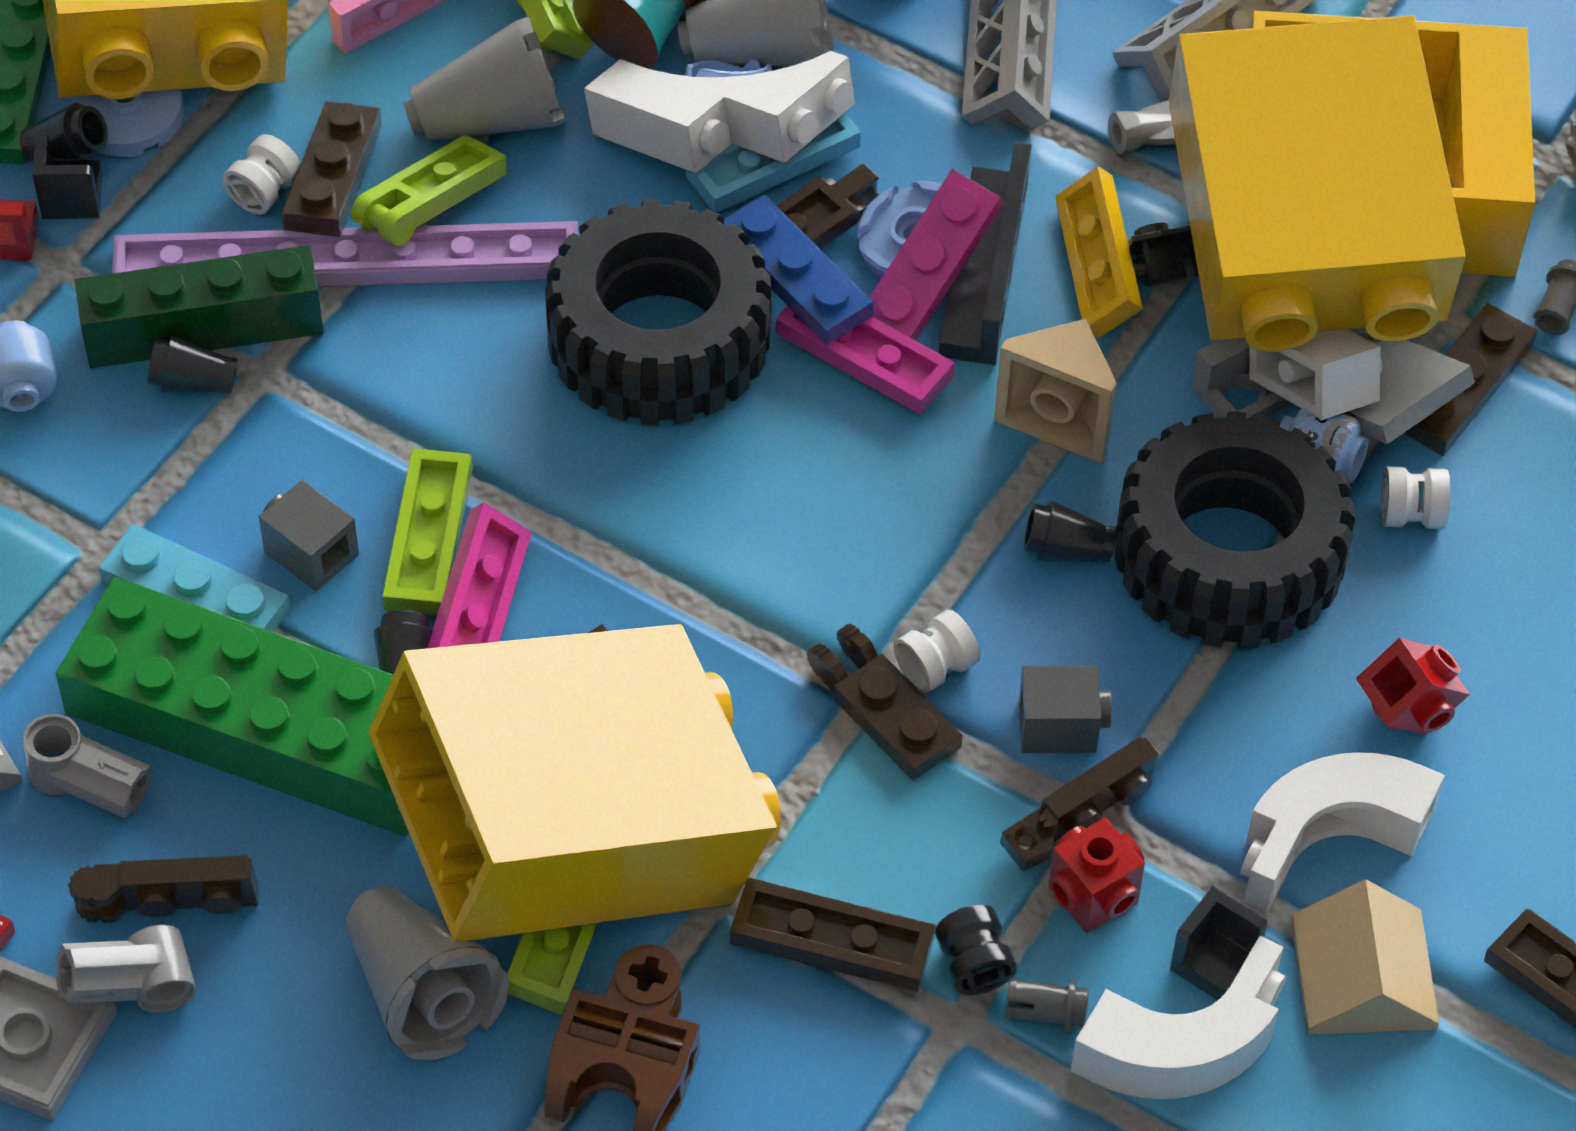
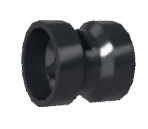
[935,904,1017,995]

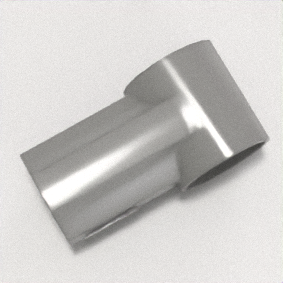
[23,714,152,818]
[56,925,196,1013]

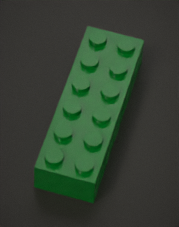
[55,576,409,837]

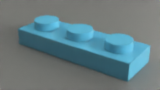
[686,113,861,213]
[99,524,290,632]

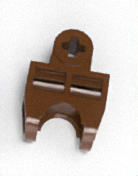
[544,944,700,1131]

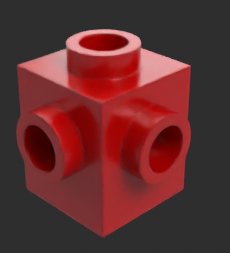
[1355,637,1470,735]
[1048,817,1145,934]

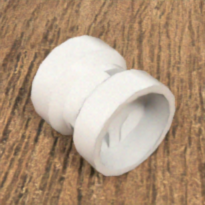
[222,134,301,215]
[1381,466,1450,529]
[893,610,980,694]

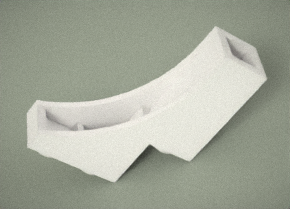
[584,51,855,173]

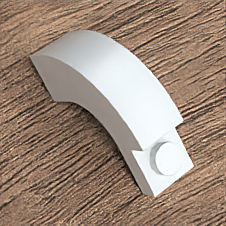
[1240,752,1445,913]
[1071,936,1286,1099]

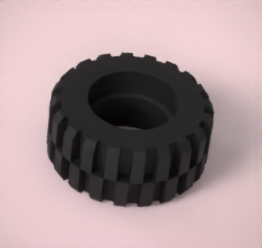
[545,199,771,426]
[1114,411,1355,649]

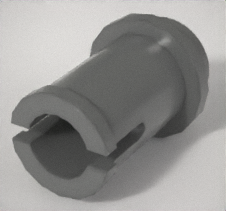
[1533,259,1576,335]
[1005,977,1089,1033]

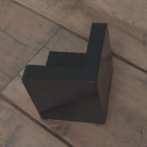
[32,133,103,220]
[1170,886,1268,1000]

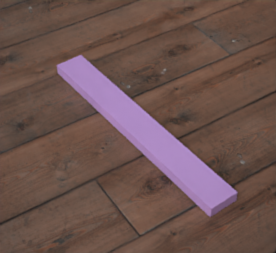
[112,221,578,287]

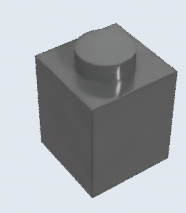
[258,479,359,591]
[1018,666,1112,753]

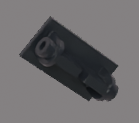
[1128,222,1199,287]

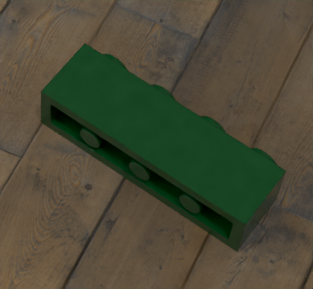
[74,245,324,369]

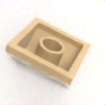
[994,319,1117,464]
[1291,879,1439,1035]

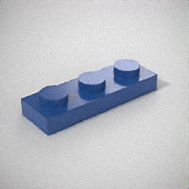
[724,194,873,345]

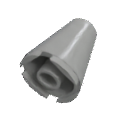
[677,0,834,67]
[403,16,567,142]
[346,886,509,1061]

